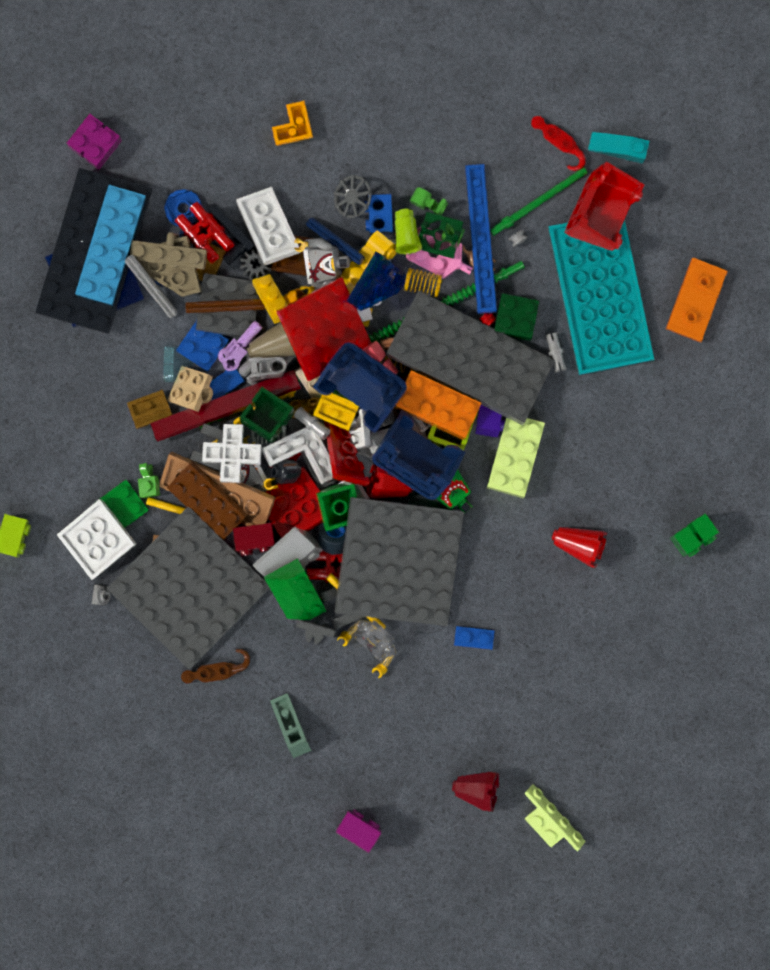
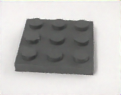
[196,273,259,337]

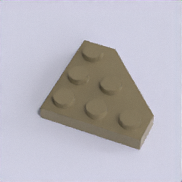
[138,236,202,297]

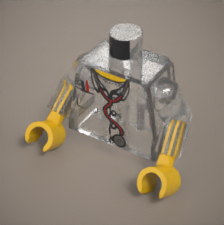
[337,620,397,678]

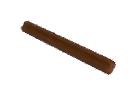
[185,299,266,313]

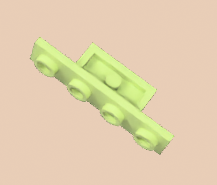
[524,784,586,851]

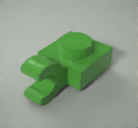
[138,463,160,498]

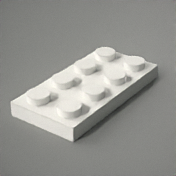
[236,187,300,266]

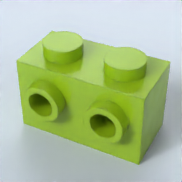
[0,514,31,558]

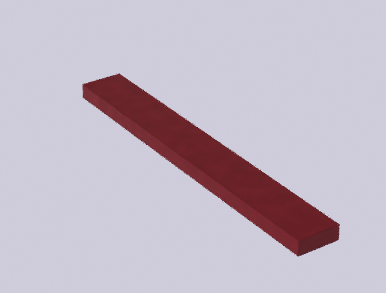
[150,370,301,442]

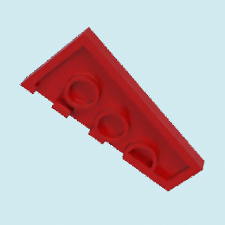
[324,421,370,486]

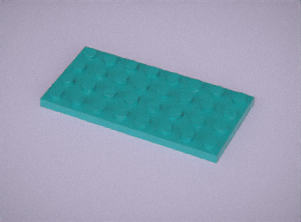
[548,220,654,375]

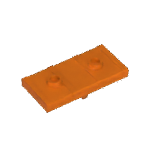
[666,258,728,343]

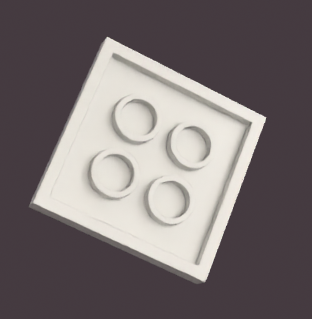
[57,499,136,580]

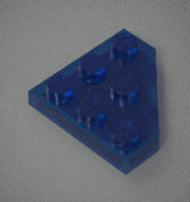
[347,251,407,311]

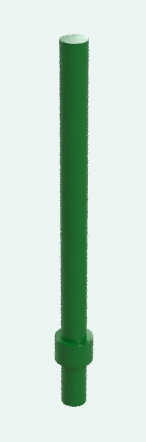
[490,167,588,236]

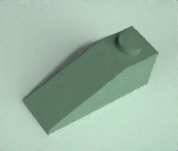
[270,693,311,758]

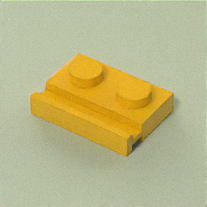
[313,393,359,431]

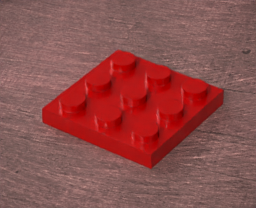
[265,467,323,538]

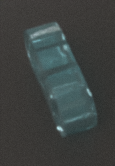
[163,346,175,383]

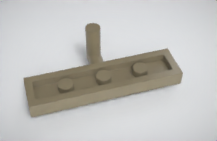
[130,232,208,270]

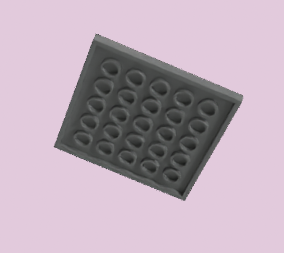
[334,497,464,626]
[107,507,269,670]

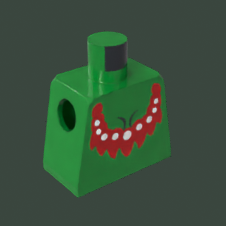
[436,469,473,514]

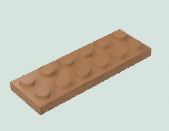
[159,452,276,526]

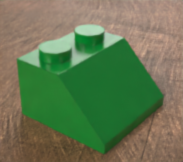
[316,482,357,531]

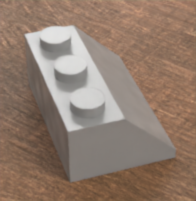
[253,527,323,576]

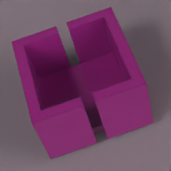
[66,114,122,170]
[336,809,381,853]

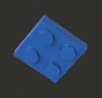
[176,320,229,372]

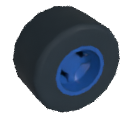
[318,522,347,555]

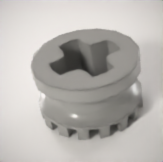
[509,230,528,247]

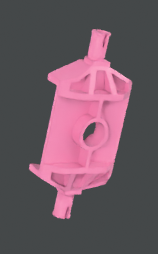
[395,226,473,279]

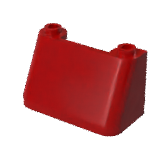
[565,162,644,251]

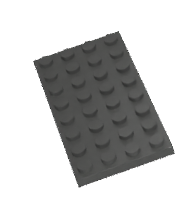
[385,291,555,426]

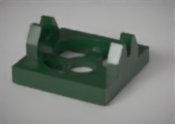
[419,212,464,259]

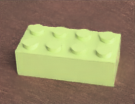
[487,417,545,498]

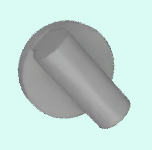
[92,585,111,605]

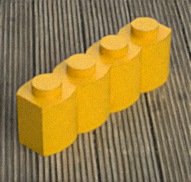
[339,230,396,304]

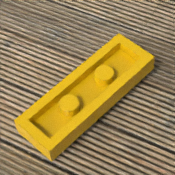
[252,274,287,324]

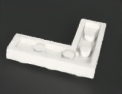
[262,427,333,485]

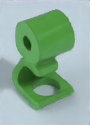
[410,187,448,216]

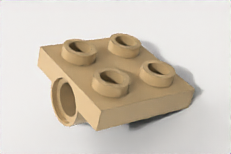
[167,366,213,412]

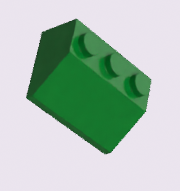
[264,558,326,620]

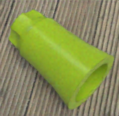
[395,209,422,254]

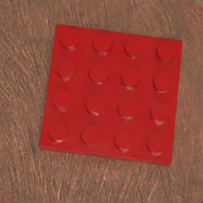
[276,277,372,381]

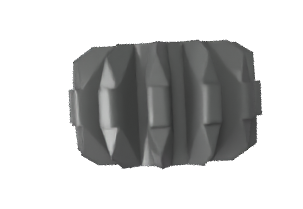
[240,249,272,281]

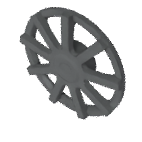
[333,175,372,218]

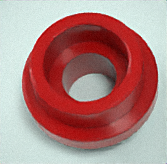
[479,313,496,326]

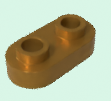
[289,398,320,418]

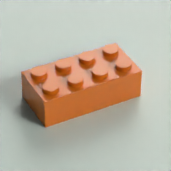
[394,371,481,440]

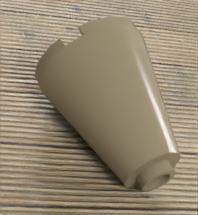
[247,322,295,358]

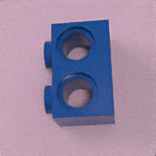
[365,194,393,236]

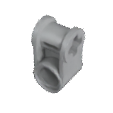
[248,357,286,380]

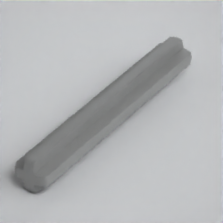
[125,255,177,318]

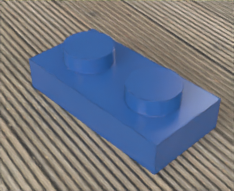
[454,626,494,650]

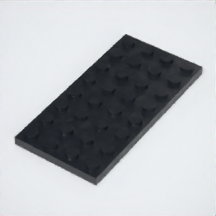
[35,168,153,335]

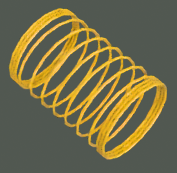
[404,268,442,297]

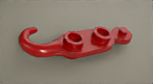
[531,116,586,171]

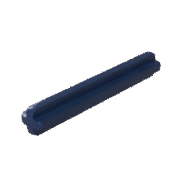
[306,217,365,265]

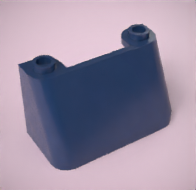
[312,342,407,433]
[372,410,466,500]

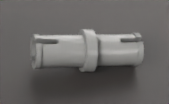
[546,333,567,373]
[294,407,331,440]

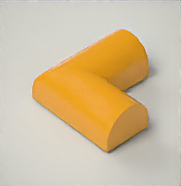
[272,101,313,146]

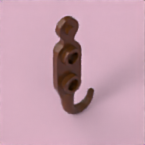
[181,649,250,684]

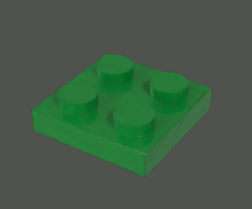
[96,480,149,528]

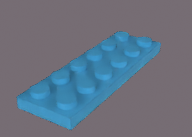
[75,185,146,306]

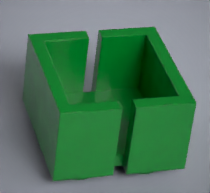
[670,513,719,557]

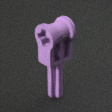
[218,321,263,371]

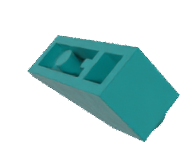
[588,132,650,164]

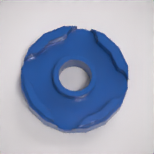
[164,189,202,227]

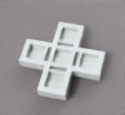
[202,424,262,483]

